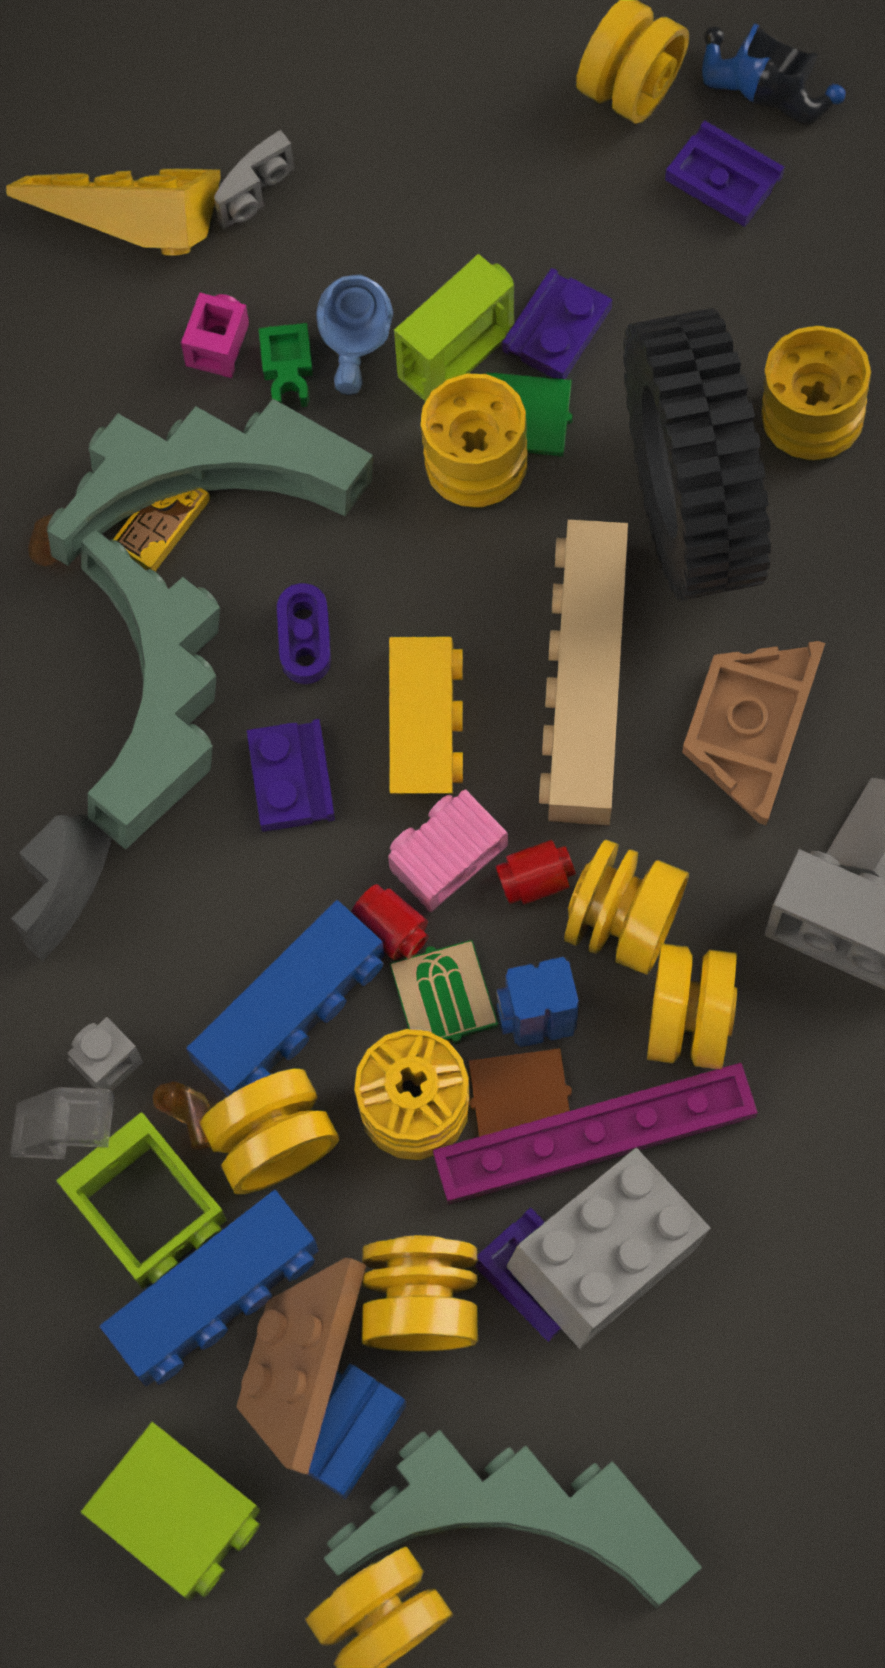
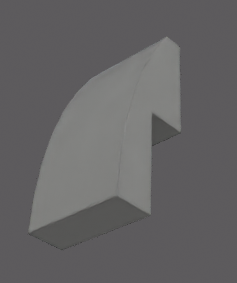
[214,130,294,229]

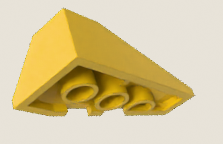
[6,169,221,255]

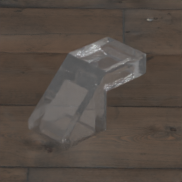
[10,1087,114,1159]

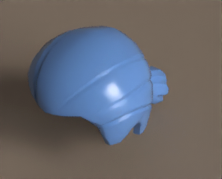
[316,274,393,395]

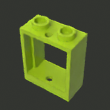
[394,254,514,402]
[56,1112,227,1289]

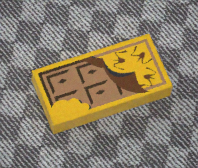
[113,488,210,572]

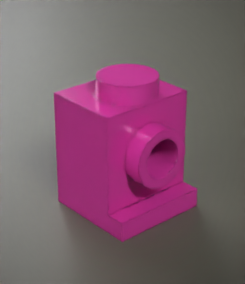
[181,293,249,378]

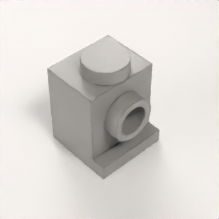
[67,1017,143,1098]

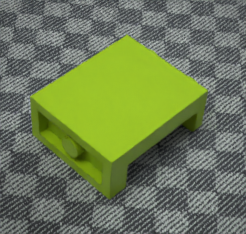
[81,1422,260,1601]

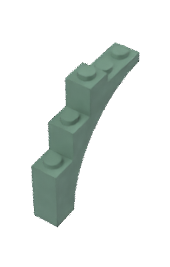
[47,399,373,566]
[81,529,220,850]
[324,1430,702,1609]

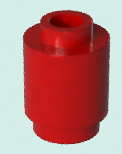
[495,839,576,905]
[351,884,429,960]

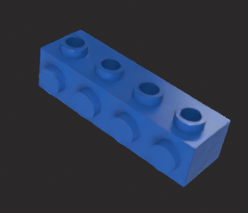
[186,900,384,1096]
[99,1189,319,1387]

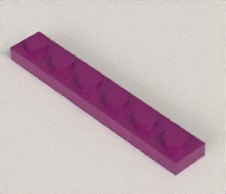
[433,1063,758,1205]

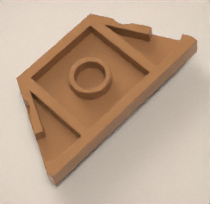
[682,641,825,826]
[236,1258,366,1475]

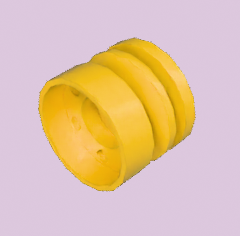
[761,326,871,460]
[421,374,528,507]
[564,839,689,975]
[354,1029,470,1160]
[362,1236,478,1351]

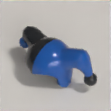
[702,23,845,125]

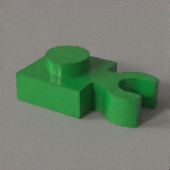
[259,323,313,407]

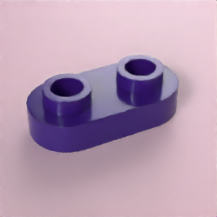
[277,583,331,684]

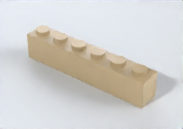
[539,520,628,825]

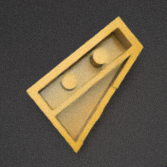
[389,637,463,794]

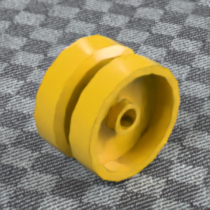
[576,0,689,124]
[647,943,737,1070]
[200,1068,339,1194]
[305,1546,453,1668]

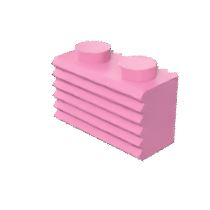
[388,789,508,912]

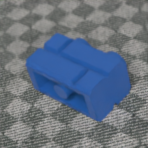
[496,957,579,1047]
[308,1364,407,1500]

